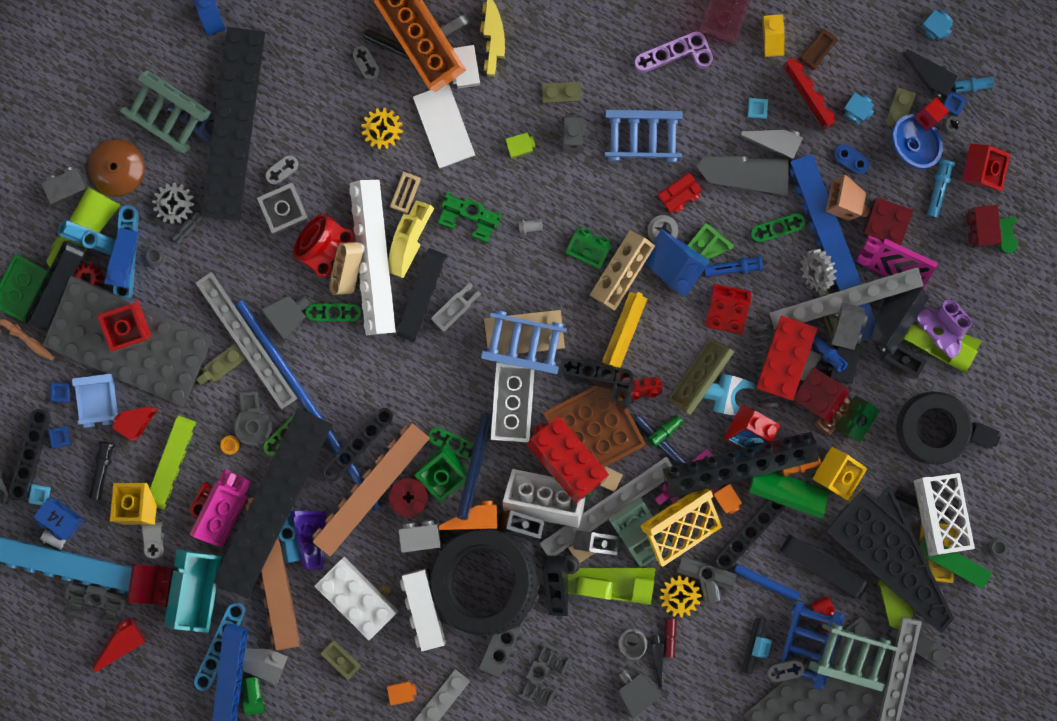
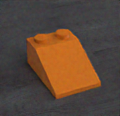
[439,500,498,530]

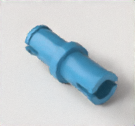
[954,76,994,93]

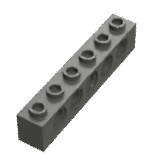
[479,566,545,678]

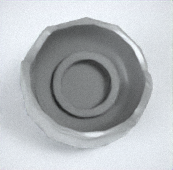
[618,629,647,660]

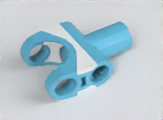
[703,374,756,416]

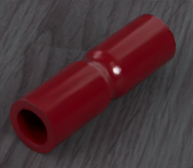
[663,618,677,658]

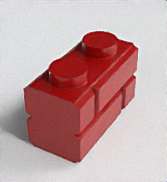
[657,172,702,214]

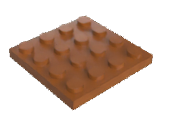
[543,378,647,468]

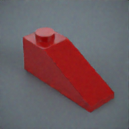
[93,618,145,673]

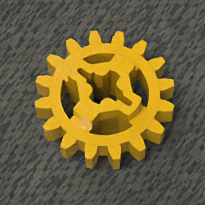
[361,108,403,150]
[659,575,701,618]

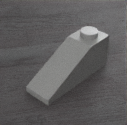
[740,129,803,160]
[243,648,288,685]

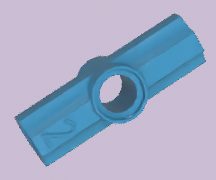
[58,219,116,255]
[279,513,301,563]

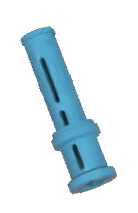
[926,159,956,218]

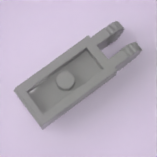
[430,283,481,332]

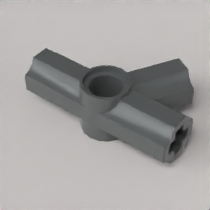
[676,556,737,603]

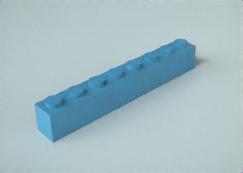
[0,536,132,594]

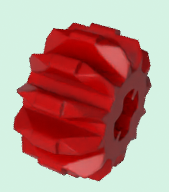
[73,262,104,287]

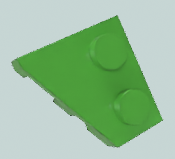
[687,223,734,259]

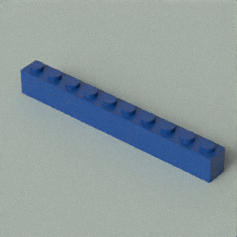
[788,154,876,341]

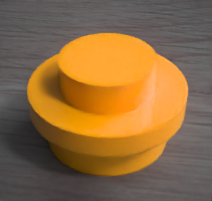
[220,435,240,455]

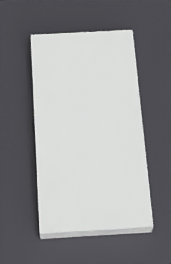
[413,83,475,169]

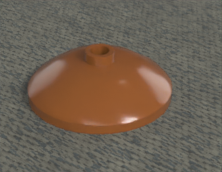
[87,139,145,197]

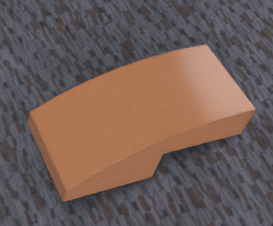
[814,398,851,437]

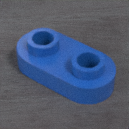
[834,144,870,175]

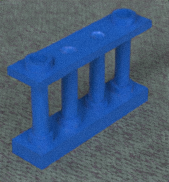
[776,601,845,690]

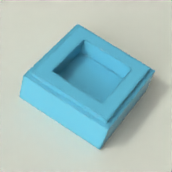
[747,98,768,119]
[28,484,51,506]
[752,637,772,659]

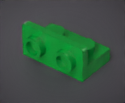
[565,228,612,269]

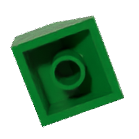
[414,444,468,503]

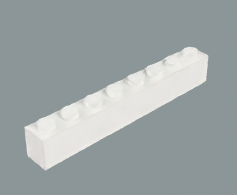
[350,180,396,335]

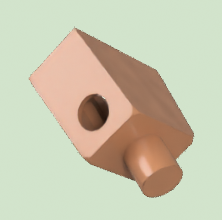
[826,175,870,221]

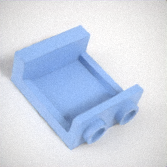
[72,374,118,428]

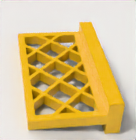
[602,292,648,368]
[640,489,722,567]

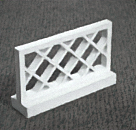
[914,473,975,557]

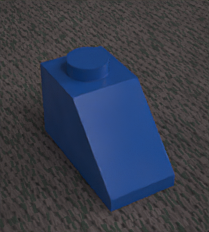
[194,0,226,36]

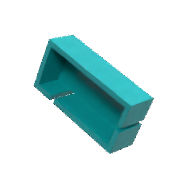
[164,549,222,633]

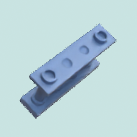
[605,110,683,162]
[481,310,567,374]

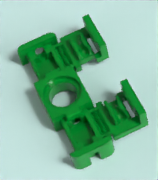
[438,192,502,243]

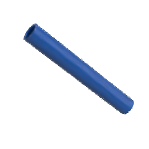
[733,564,800,601]

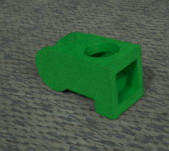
[998,216,1018,254]

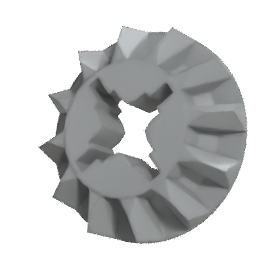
[648,215,678,242]

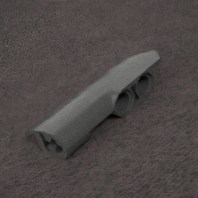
[696,156,788,195]

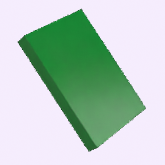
[0,254,49,322]

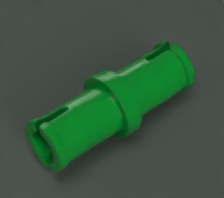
[647,415,683,447]

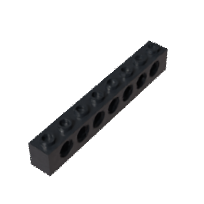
[663,432,819,498]

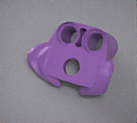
[916,300,972,358]

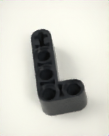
[561,358,636,409]

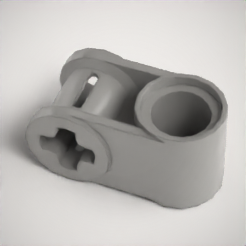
[142,522,164,559]

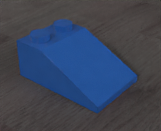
[645,229,710,297]

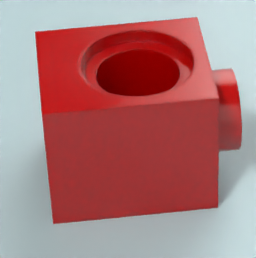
[914,97,949,131]

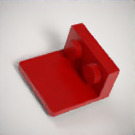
[705,284,751,335]

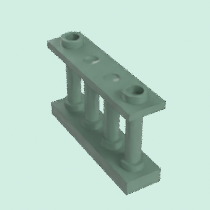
[120,70,211,153]
[808,623,897,691]

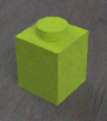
[506,132,536,159]

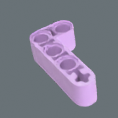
[634,32,713,73]

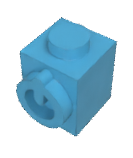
[921,10,953,41]
[842,92,874,125]

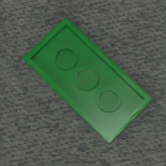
[749,472,829,519]

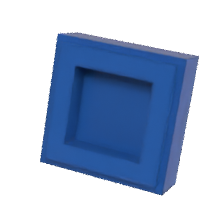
[943,91,967,117]
[50,382,71,402]
[48,426,71,449]

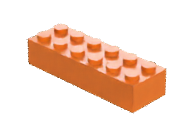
[373,0,467,92]

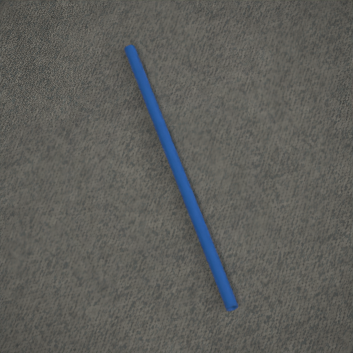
[235,300,382,511]

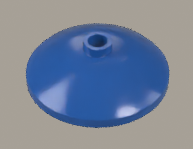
[891,114,943,169]

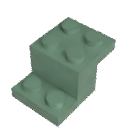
[608,497,671,568]

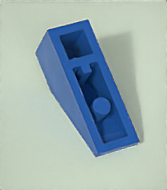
[105,228,139,288]

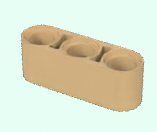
[330,242,363,295]

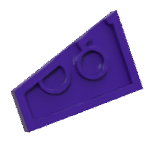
[290,510,326,569]

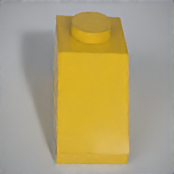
[762,14,785,57]

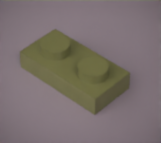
[542,82,581,103]
[884,87,916,127]
[321,640,362,680]

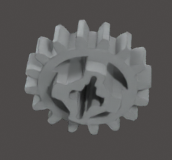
[152,182,195,225]
[800,249,837,291]

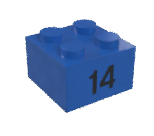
[34,497,85,541]

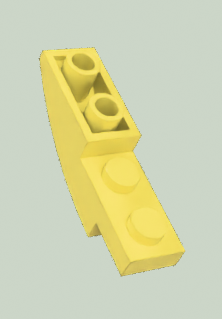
[480,0,505,77]
[388,201,434,278]

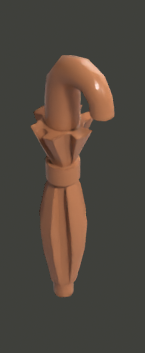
[0,319,55,361]

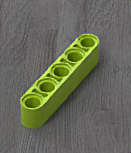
[150,415,197,510]

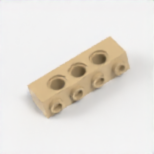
[590,230,655,311]

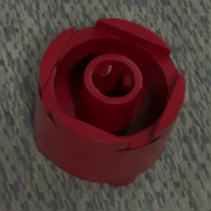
[389,478,429,517]

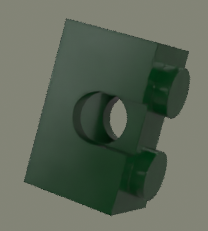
[835,395,880,443]

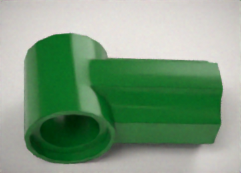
[242,676,265,716]

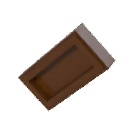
[799,28,838,70]

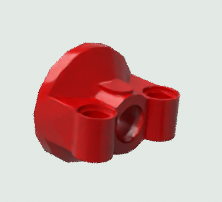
[293,213,354,277]

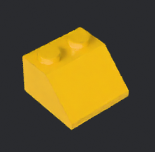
[812,447,868,501]
[110,483,157,525]

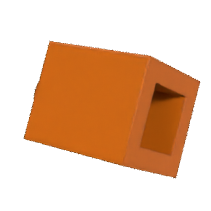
[713,484,742,514]
[387,680,417,706]

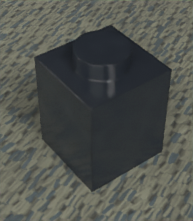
[970,422,1000,449]

